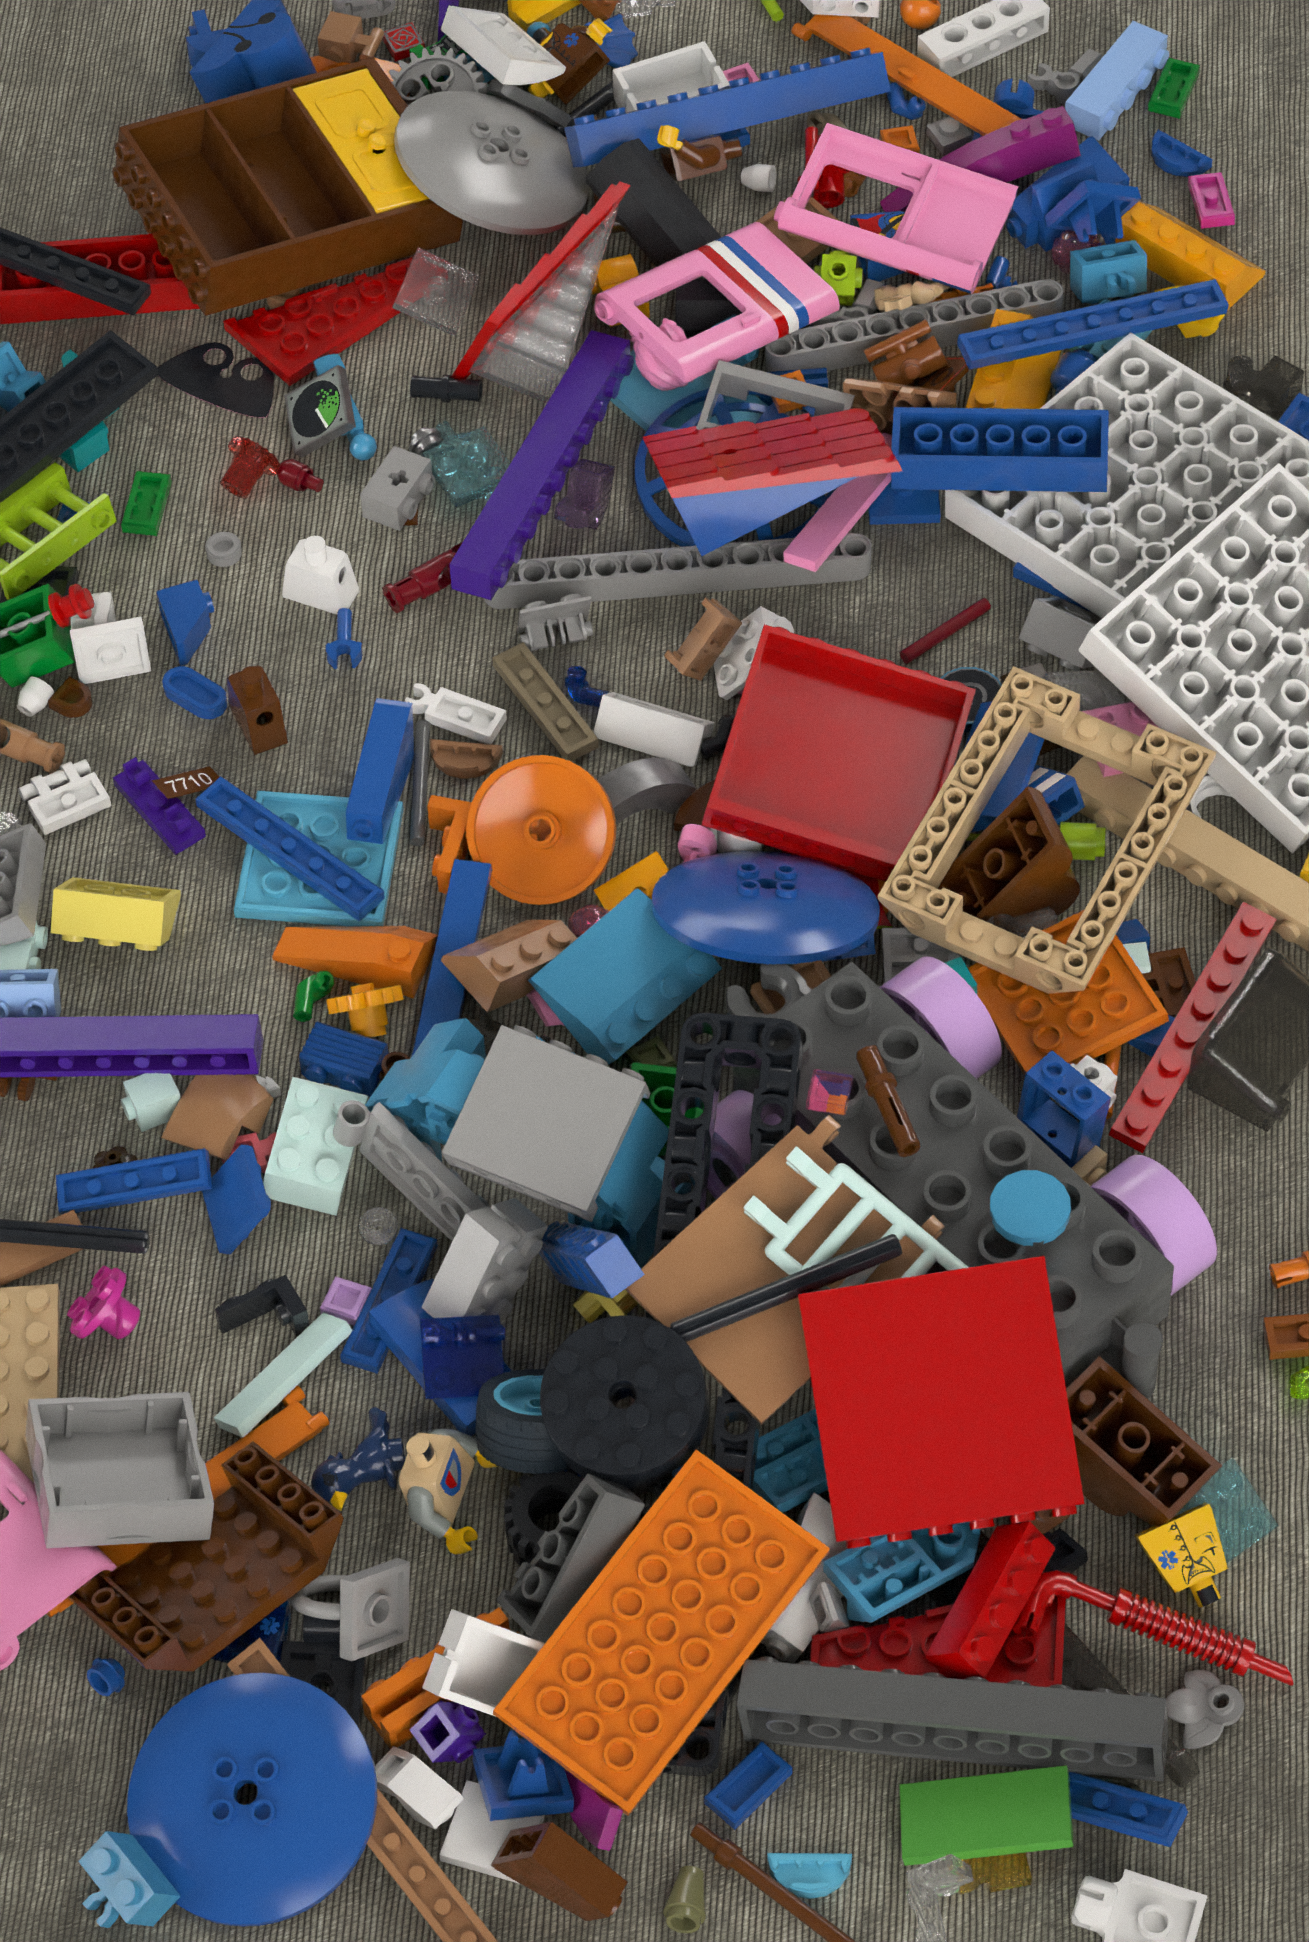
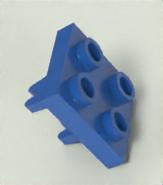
[1045,179,1141,245]
[472,1730,574,1821]

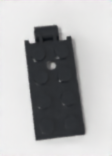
[281,1615,366,1729]

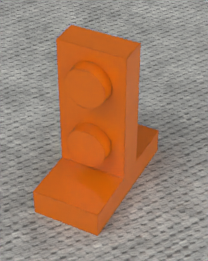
[427,795,472,894]

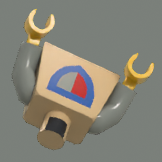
[399,1429,499,1555]

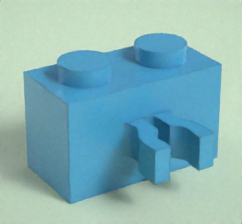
[1070,240,1147,304]
[78,1831,181,1928]

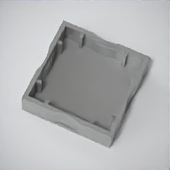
[25,1392,214,1549]

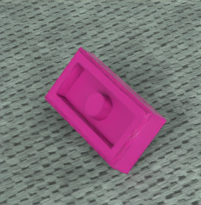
[1188,172,1235,229]

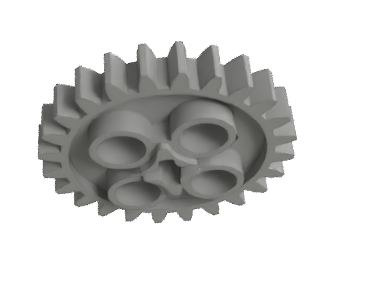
[389,47,488,106]

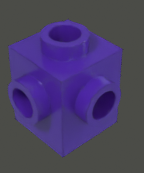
[410,1701,486,1763]

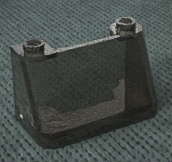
[1188,947,1309,1132]

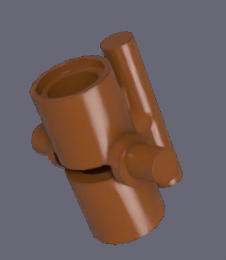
[863,319,948,385]

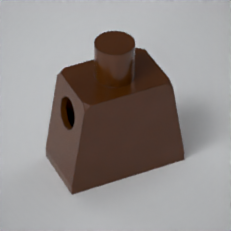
[227,665,288,755]

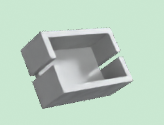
[421,1198,548,1336]

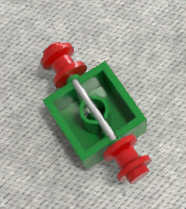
[0,584,94,688]

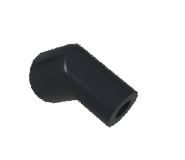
[700,714,735,760]

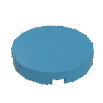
[990,1170,1071,1246]

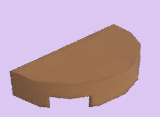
[430,739,503,779]

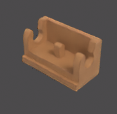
[664,597,742,681]

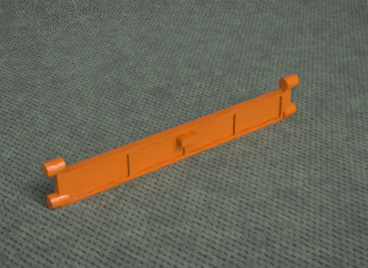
[791,14,1021,136]
[46,1385,330,1618]

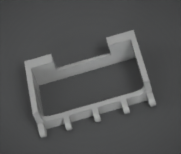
[697,360,855,430]

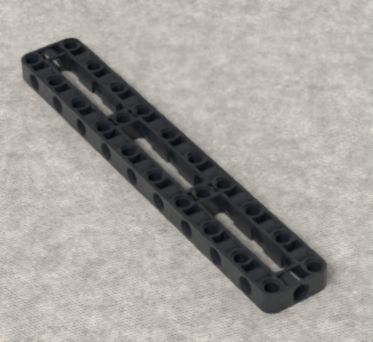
[630,1013,803,1777]

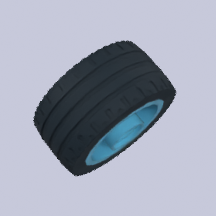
[475,1369,571,1474]

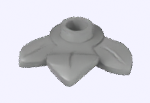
[1166,1670,1245,1749]

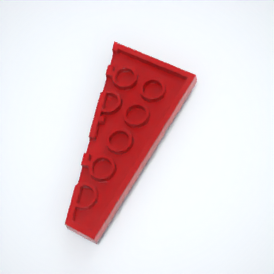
[810,1595,1066,1687]

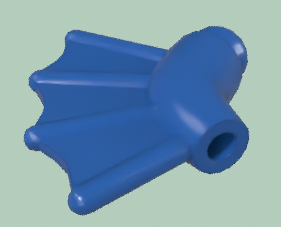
[584,14,638,69]

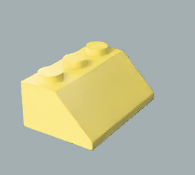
[50,877,181,951]

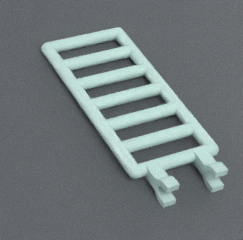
[743,1146,969,1292]

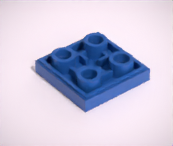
[202,1144,271,1254]

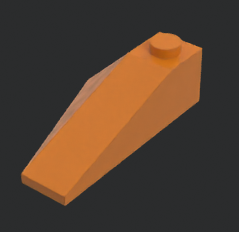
[272,926,438,999]

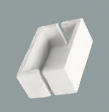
[612,41,730,112]
[422,1609,545,1717]

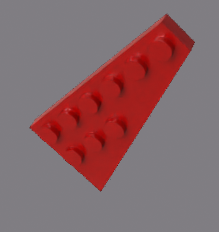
[223,253,447,386]

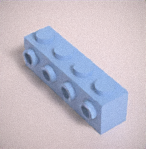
[1065,21,1169,141]
[0,969,61,1018]

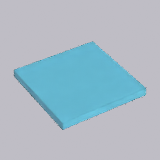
[234,791,404,926]

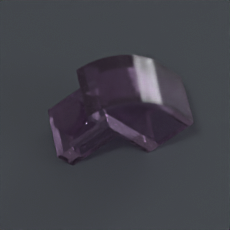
[554,458,615,530]

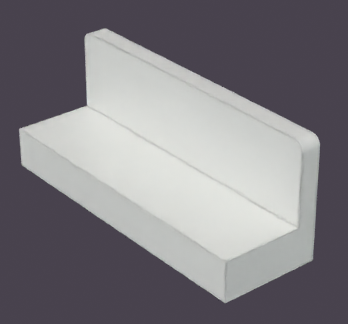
[593,692,715,767]

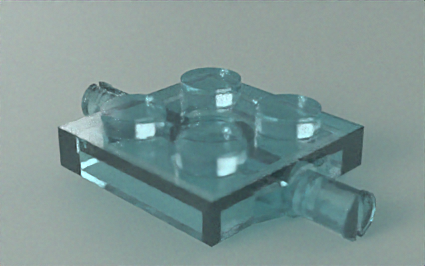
[422,421,511,508]

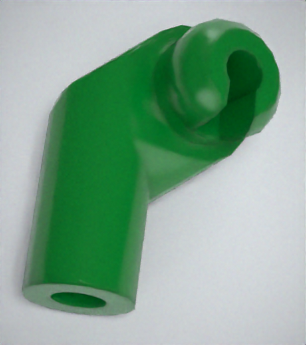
[293,970,335,1022]

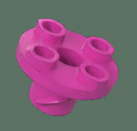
[67,1265,140,1339]

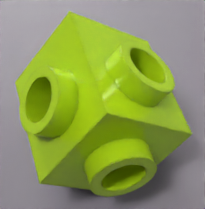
[814,250,863,306]

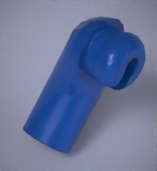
[886,82,926,120]
[986,256,1018,290]

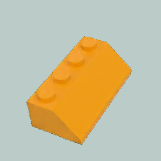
[1116,201,1266,309]
[965,309,1062,409]

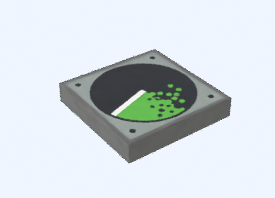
[284,365,356,458]

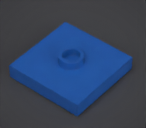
[868,481,940,525]

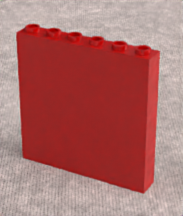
[702,624,976,882]
[798,1256,1085,1549]

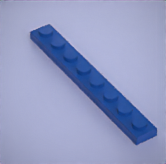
[957,279,1229,370]

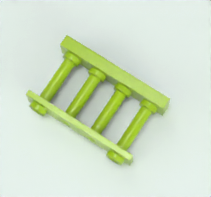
[0,462,117,600]

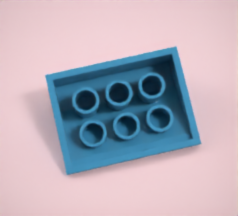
[528,888,722,1064]

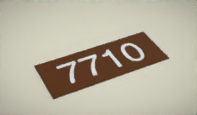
[152,766,219,799]

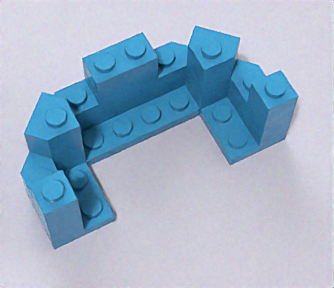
[365,1018,691,1269]

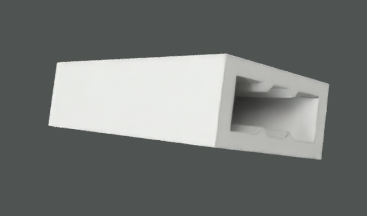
[761,1492,847,1664]

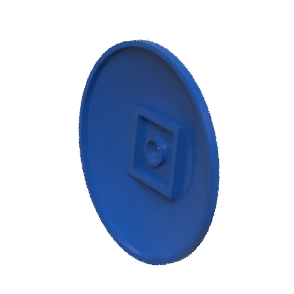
[651,851,880,964]
[127,1673,377,1927]

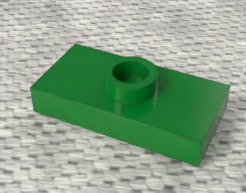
[1148,57,1200,119]
[121,471,172,536]

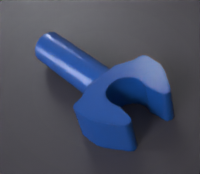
[326,608,363,669]

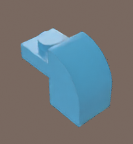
[0,341,46,412]

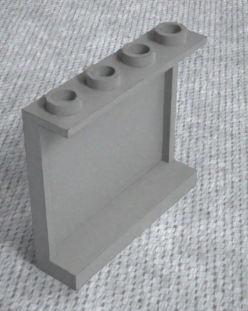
[442,1025,651,1222]

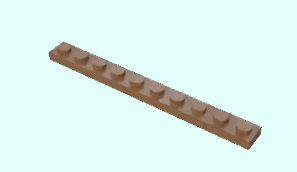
[227,1638,498,1942]

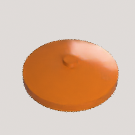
[466,755,616,905]

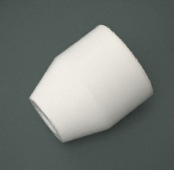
[741,164,777,192]
[17,677,54,717]

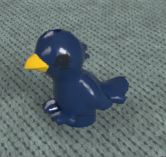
[311,1407,405,1511]

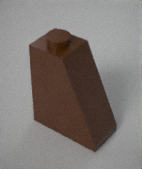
[491,1822,628,1921]

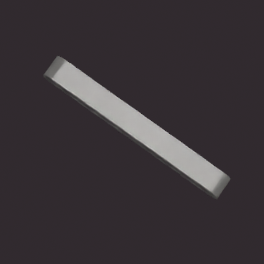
[765,279,1063,372]

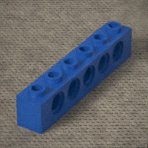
[539,1221,645,1299]

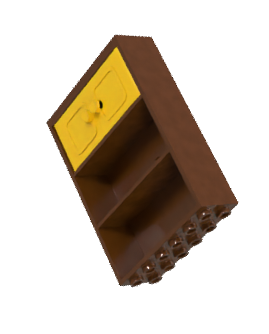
[112,57,463,316]

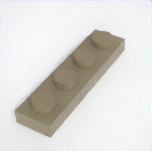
[492,642,599,761]

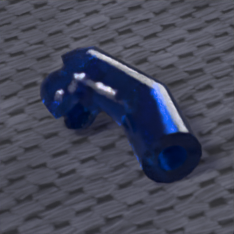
[564,666,610,708]

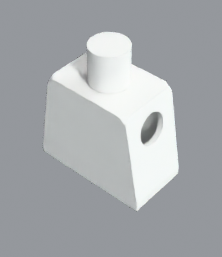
[282,536,359,614]

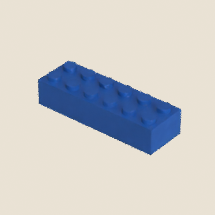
[891,407,1109,492]

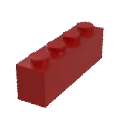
[925,1521,1056,1680]

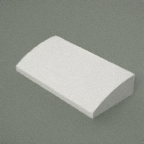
[441,5,566,85]

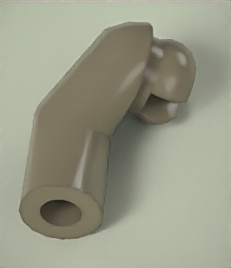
[806,112,851,135]

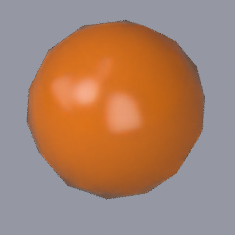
[900,0,941,30]

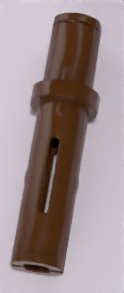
[856,1045,921,1157]

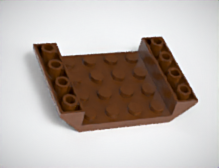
[67,1441,344,1672]

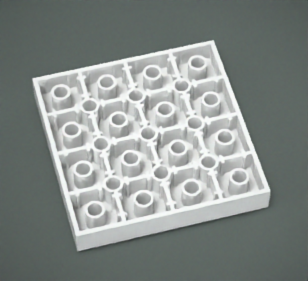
[945,332,1309,619]
[1078,463,1309,854]

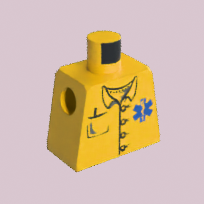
[1134,1502,1228,1608]

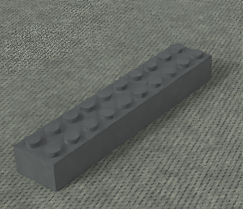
[737,1657,1168,1781]

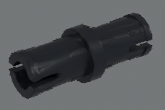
[410,375,483,403]

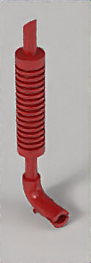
[1012,1570,1294,1686]

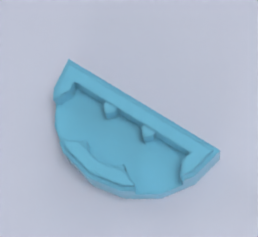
[767,1853,852,1899]

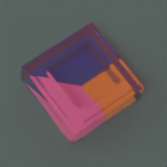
[806,1069,853,1116]

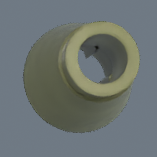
[663,1866,706,1933]

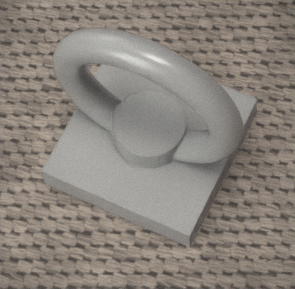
[289,1558,410,1661]

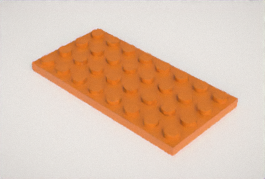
[493,1449,830,1816]

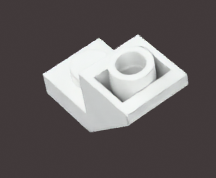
[375,1746,464,1830]

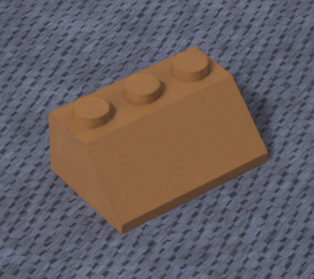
[441,920,577,1013]

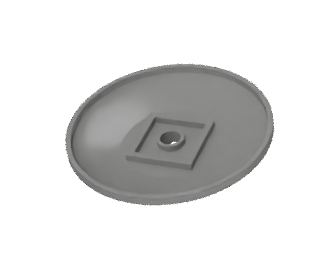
[394,91,589,235]

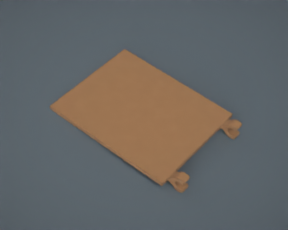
[625,1115,945,1425]

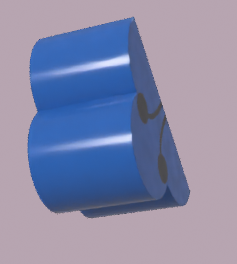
[189,0,317,103]

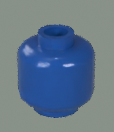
[1050,349,1097,395]

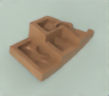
[161,1074,274,1161]

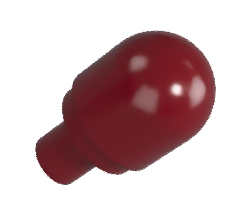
[277,459,324,492]

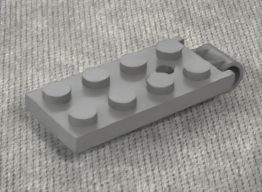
[333,1100,490,1241]

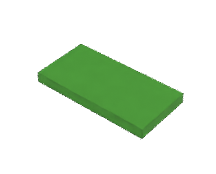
[900,1765,1074,1866]

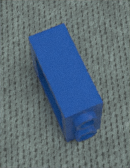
[1017,1050,1111,1168]

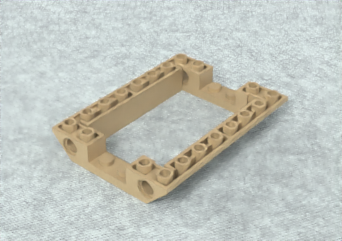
[878,666,1216,994]

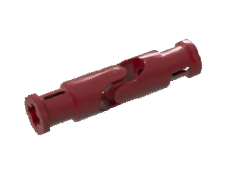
[382,541,463,614]

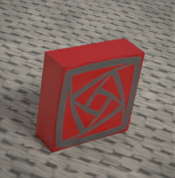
[382,22,425,62]

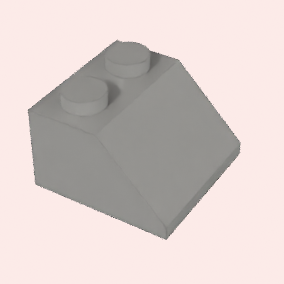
[1018,597,1102,671]

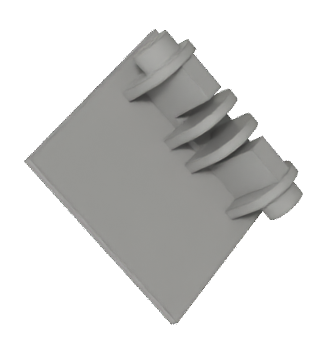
[517,594,593,651]

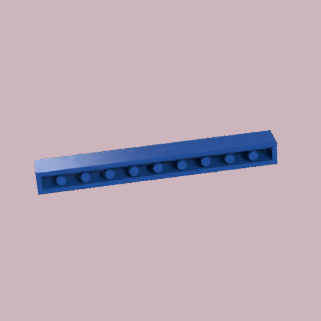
[564,47,891,168]

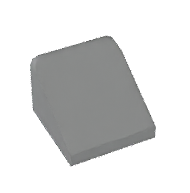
[809,1581,850,1633]

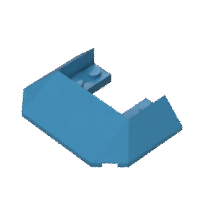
[753,1408,981,1623]

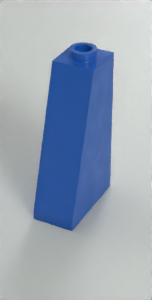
[1006,136,1130,249]
[346,698,414,844]

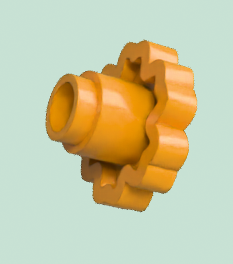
[326,982,404,1038]

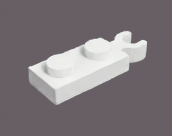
[405,683,507,744]

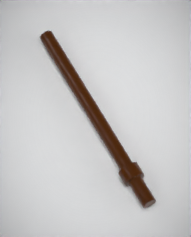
[690,1822,856,1942]

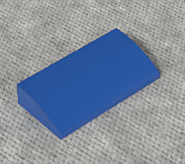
[369,1278,511,1436]

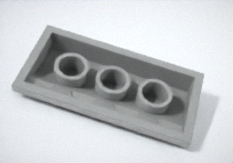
[0,823,46,946]

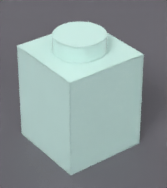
[121,1073,181,1132]

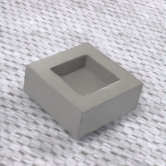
[926,116,972,156]

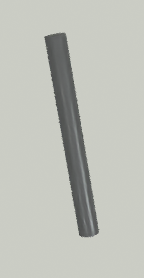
[410,720,430,846]

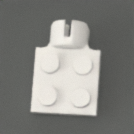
[1071,1869,1207,1942]

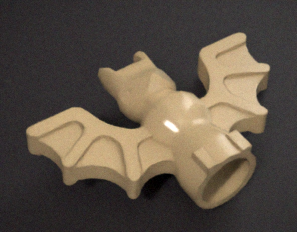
[874,281,951,312]

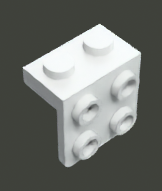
[714,606,794,700]

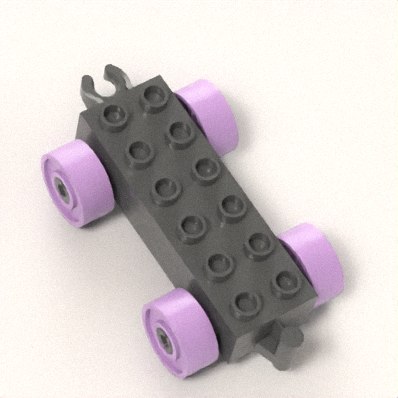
[707,957,1217,1399]

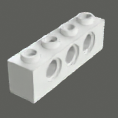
[917,0,1050,77]

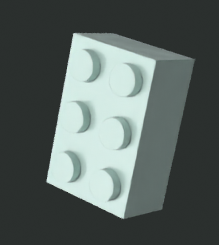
[263,1077,368,1216]

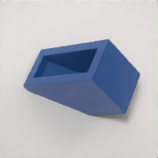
[156,580,214,666]

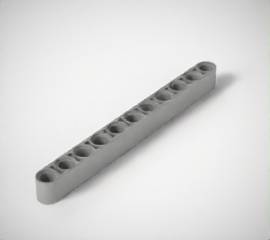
[484,533,872,609]

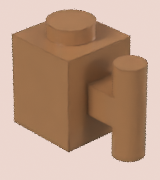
[317,11,384,63]

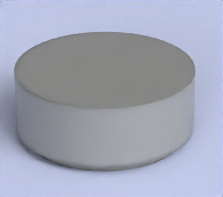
[205,532,242,567]

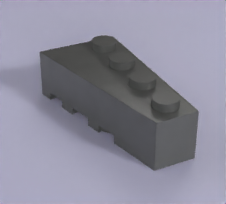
[496,1474,645,1642]

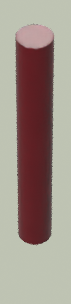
[899,598,991,664]

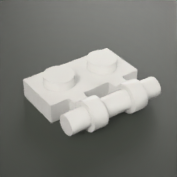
[18,759,111,835]

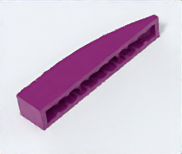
[880,106,1081,212]

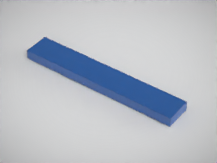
[195,776,385,922]
[412,859,492,1056]

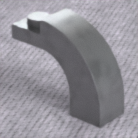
[598,758,697,826]

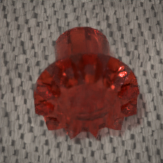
[220,436,280,499]

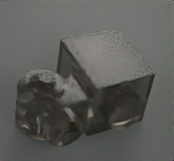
[1223,355,1304,419]

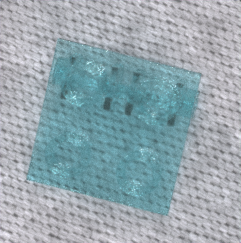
[1175,1457,1278,1563]

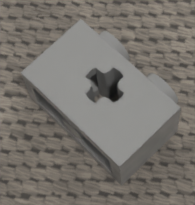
[360,446,435,531]

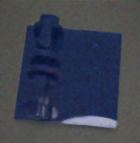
[420,1315,505,1399]

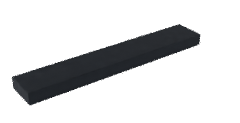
[0,227,152,316]

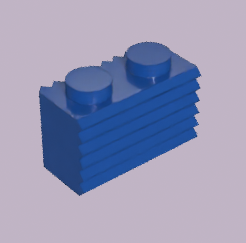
[299,1021,389,1097]

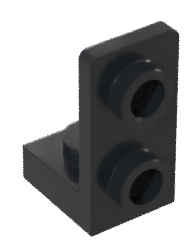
[215,1275,309,1337]

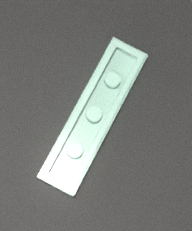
[214,1312,352,1438]

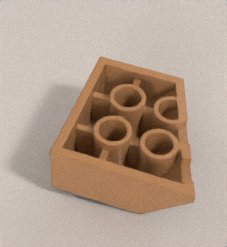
[843,378,957,435]

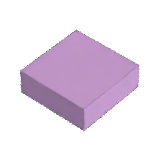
[320,1276,372,1326]

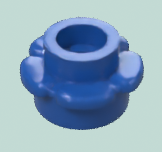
[87,1657,125,1696]

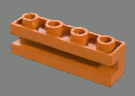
[361,1607,520,1749]

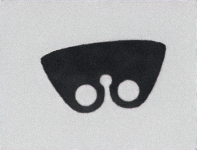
[157,342,274,418]

